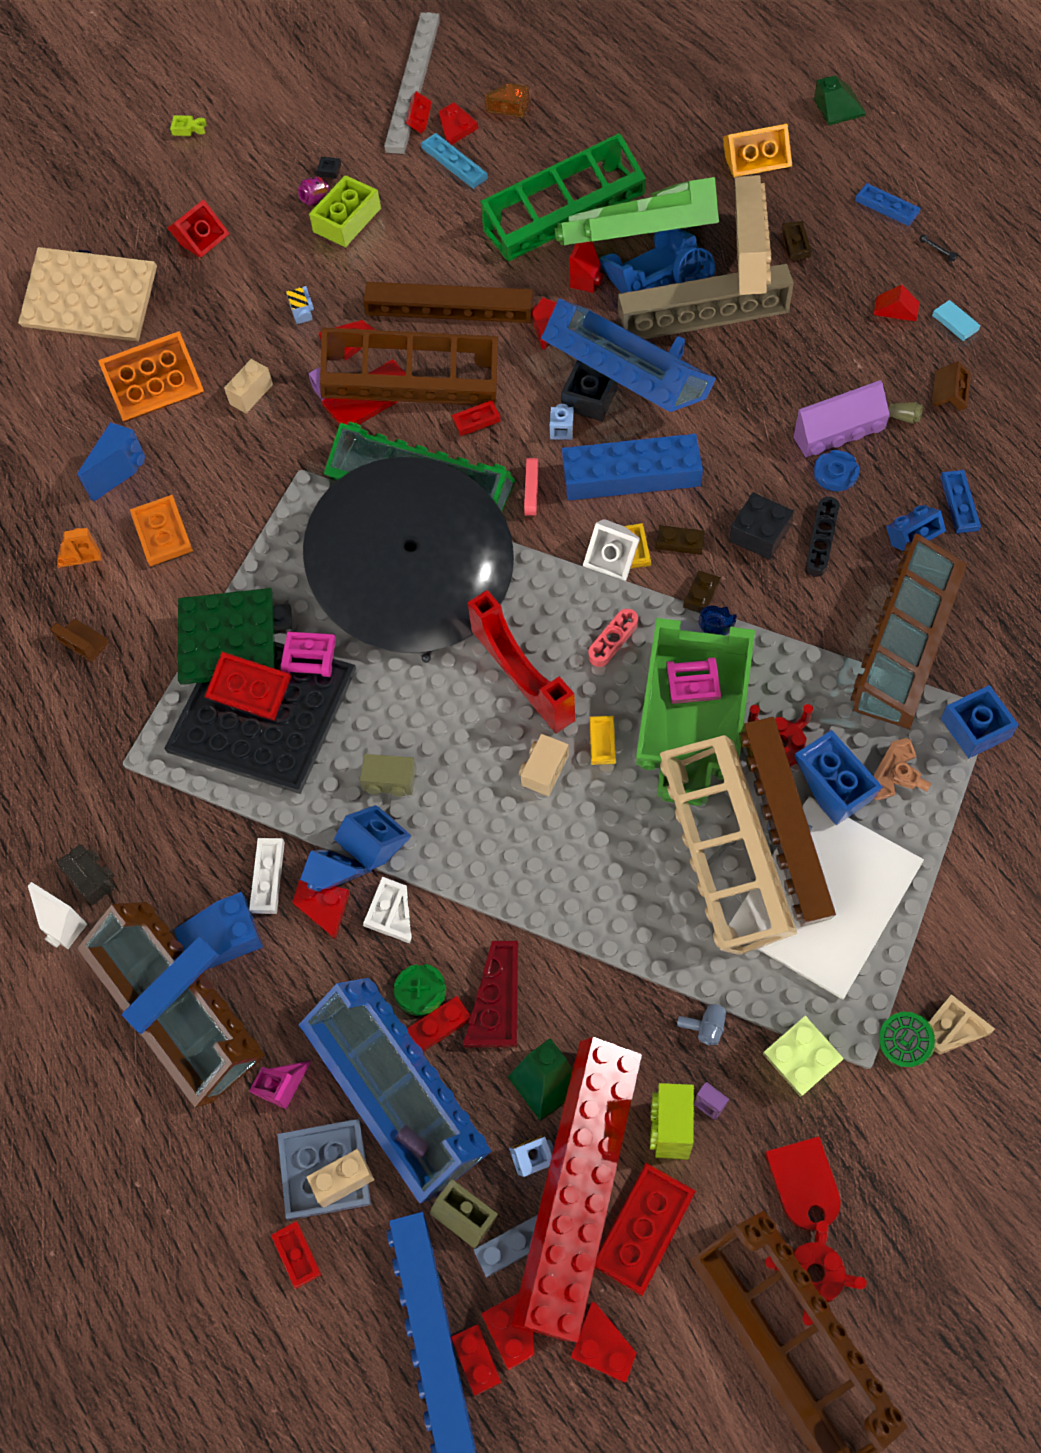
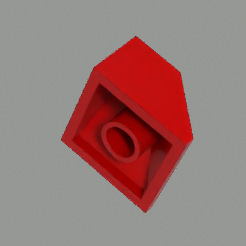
[167,199,230,258]
[569,241,603,294]

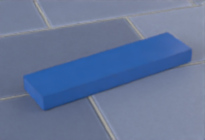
[121,936,219,1034]

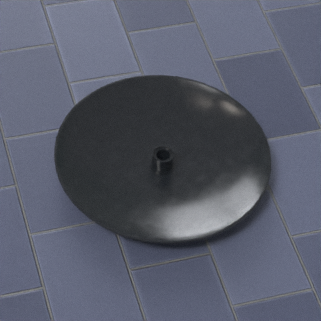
[303,457,514,653]

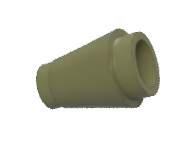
[889,402,923,424]

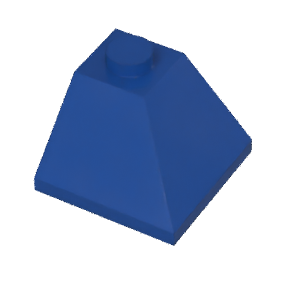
[300,850,372,892]

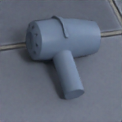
[677,1004,726,1046]

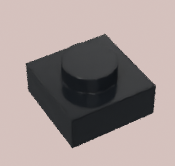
[317,157,341,179]
[274,604,292,630]

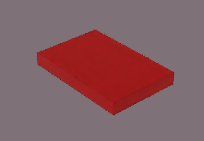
[204,652,291,721]

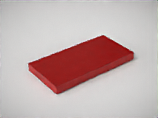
[322,359,406,433]
[594,1163,696,1297]

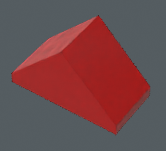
[873,284,920,321]

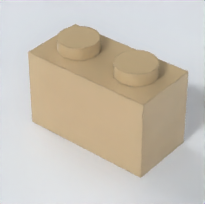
[224,359,273,414]
[519,734,569,796]
[307,1149,374,1208]

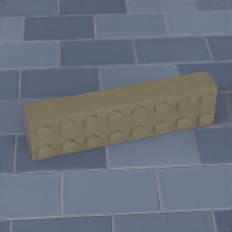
[618,264,794,339]

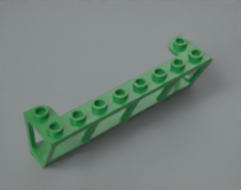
[480,133,646,262]

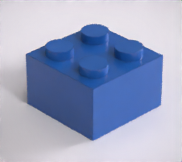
[941,685,1019,759]

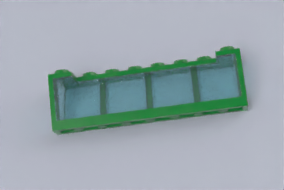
[324,422,516,512]

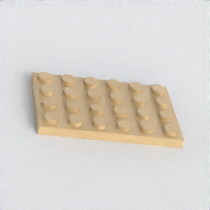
[18,247,157,342]

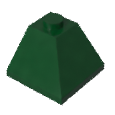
[814,75,866,125]
[508,1038,573,1122]

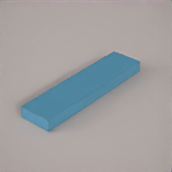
[421,133,488,189]

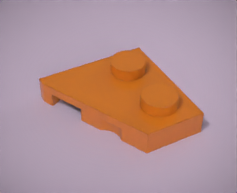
[57,528,102,568]

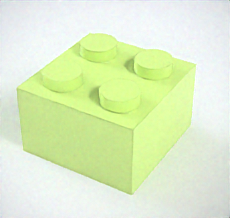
[763,1016,844,1097]

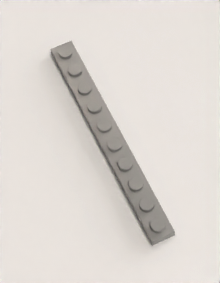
[384,12,440,154]

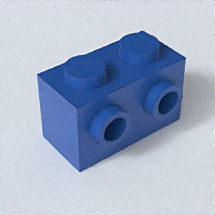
[886,505,946,551]

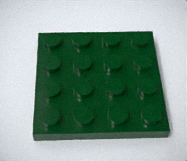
[178,588,275,685]

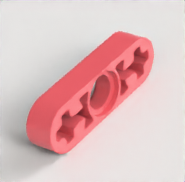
[524,458,538,516]
[588,609,638,667]

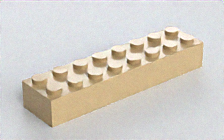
[735,175,771,295]

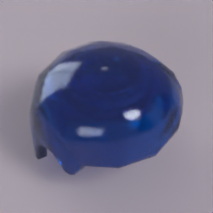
[698,605,737,636]

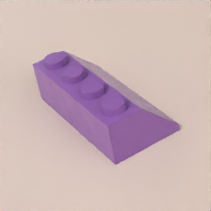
[793,380,889,458]

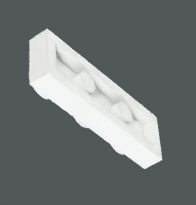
[249,838,285,914]

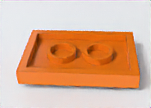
[130,495,193,566]

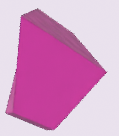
[249,1060,311,1109]

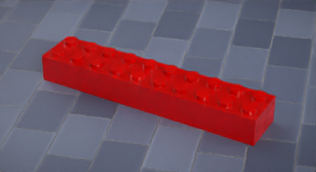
[511,1037,642,1343]

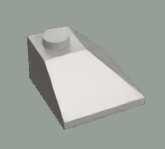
[583,519,640,581]
[28,882,87,949]

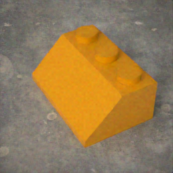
[723,124,792,177]

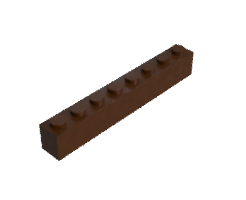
[363,282,534,323]
[739,716,836,927]

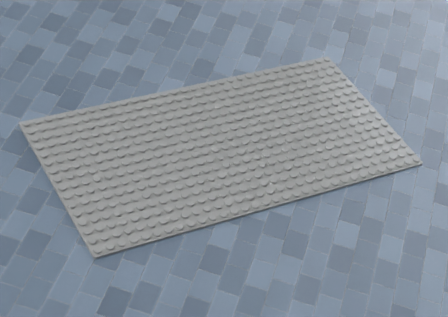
[123,470,978,1069]

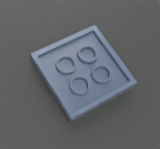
[277,1119,371,1221]

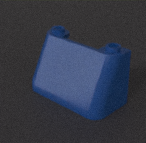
[599,229,701,294]

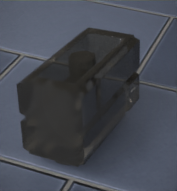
[57,844,116,905]

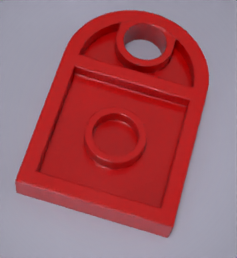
[765,1136,841,1231]

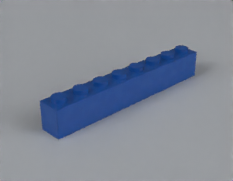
[386,1212,477,1453]

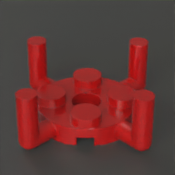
[747,704,813,772]
[765,1221,867,1326]

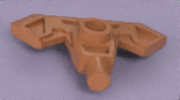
[874,738,932,800]

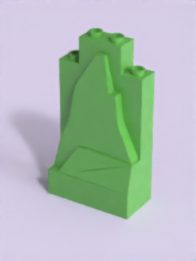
[555,177,719,245]
[636,618,755,806]

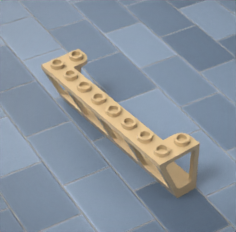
[660,735,798,955]

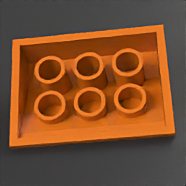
[98,331,204,422]

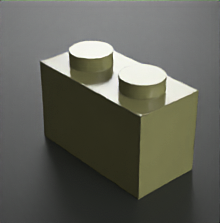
[360,754,416,797]
[430,1179,498,1249]

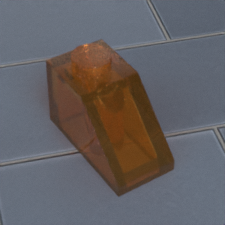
[485,83,530,118]

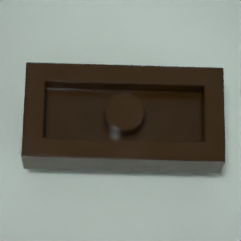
[781,221,812,260]
[656,525,705,555]
[683,570,721,615]

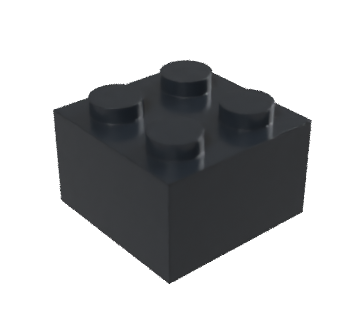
[561,360,618,422]
[729,492,794,560]

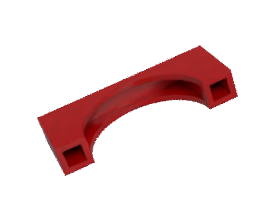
[467,590,575,734]

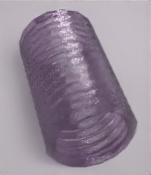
[395,1125,430,1159]

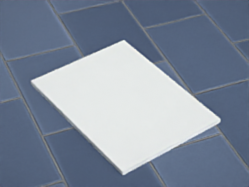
[728,796,924,1000]

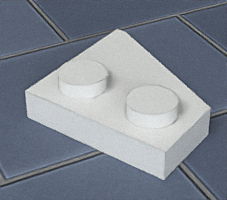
[363,877,412,944]

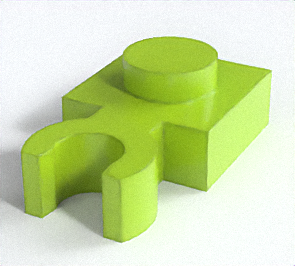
[170,116,207,136]

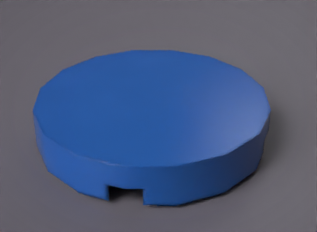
[813,450,860,492]

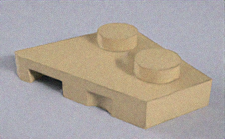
[929,995,995,1055]

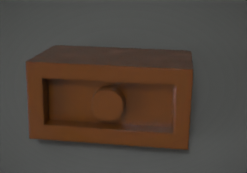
[932,361,971,410]
[50,619,109,662]

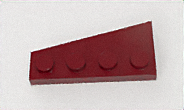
[463,941,519,1048]

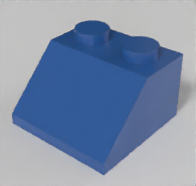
[334,805,412,871]

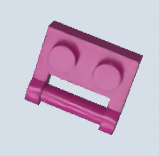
[281,632,336,677]
[666,657,721,704]

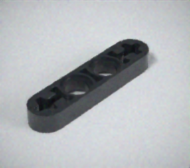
[805,496,840,577]

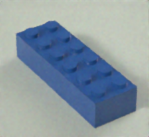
[562,434,703,501]

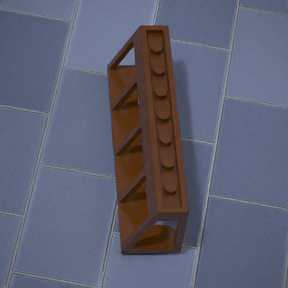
[320,328,498,405]
[690,1211,908,1453]

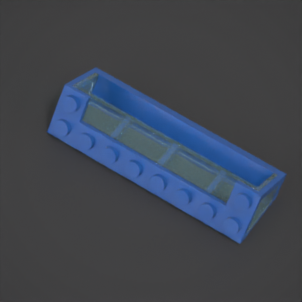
[541,298,716,412]
[299,978,492,1203]

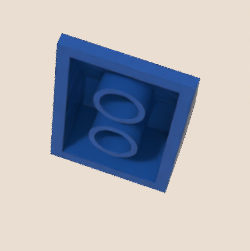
[77,422,145,501]
[794,730,883,826]
[174,892,263,970]

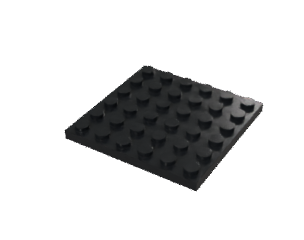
[164,642,356,794]

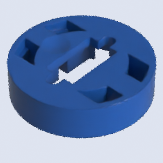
[673,247,715,283]

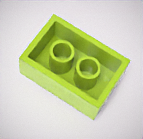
[309,175,381,247]
[650,1083,694,1160]

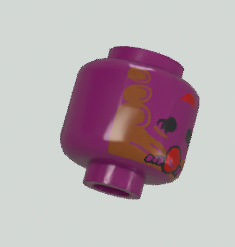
[298,176,329,206]

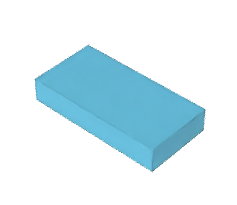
[932,300,980,341]

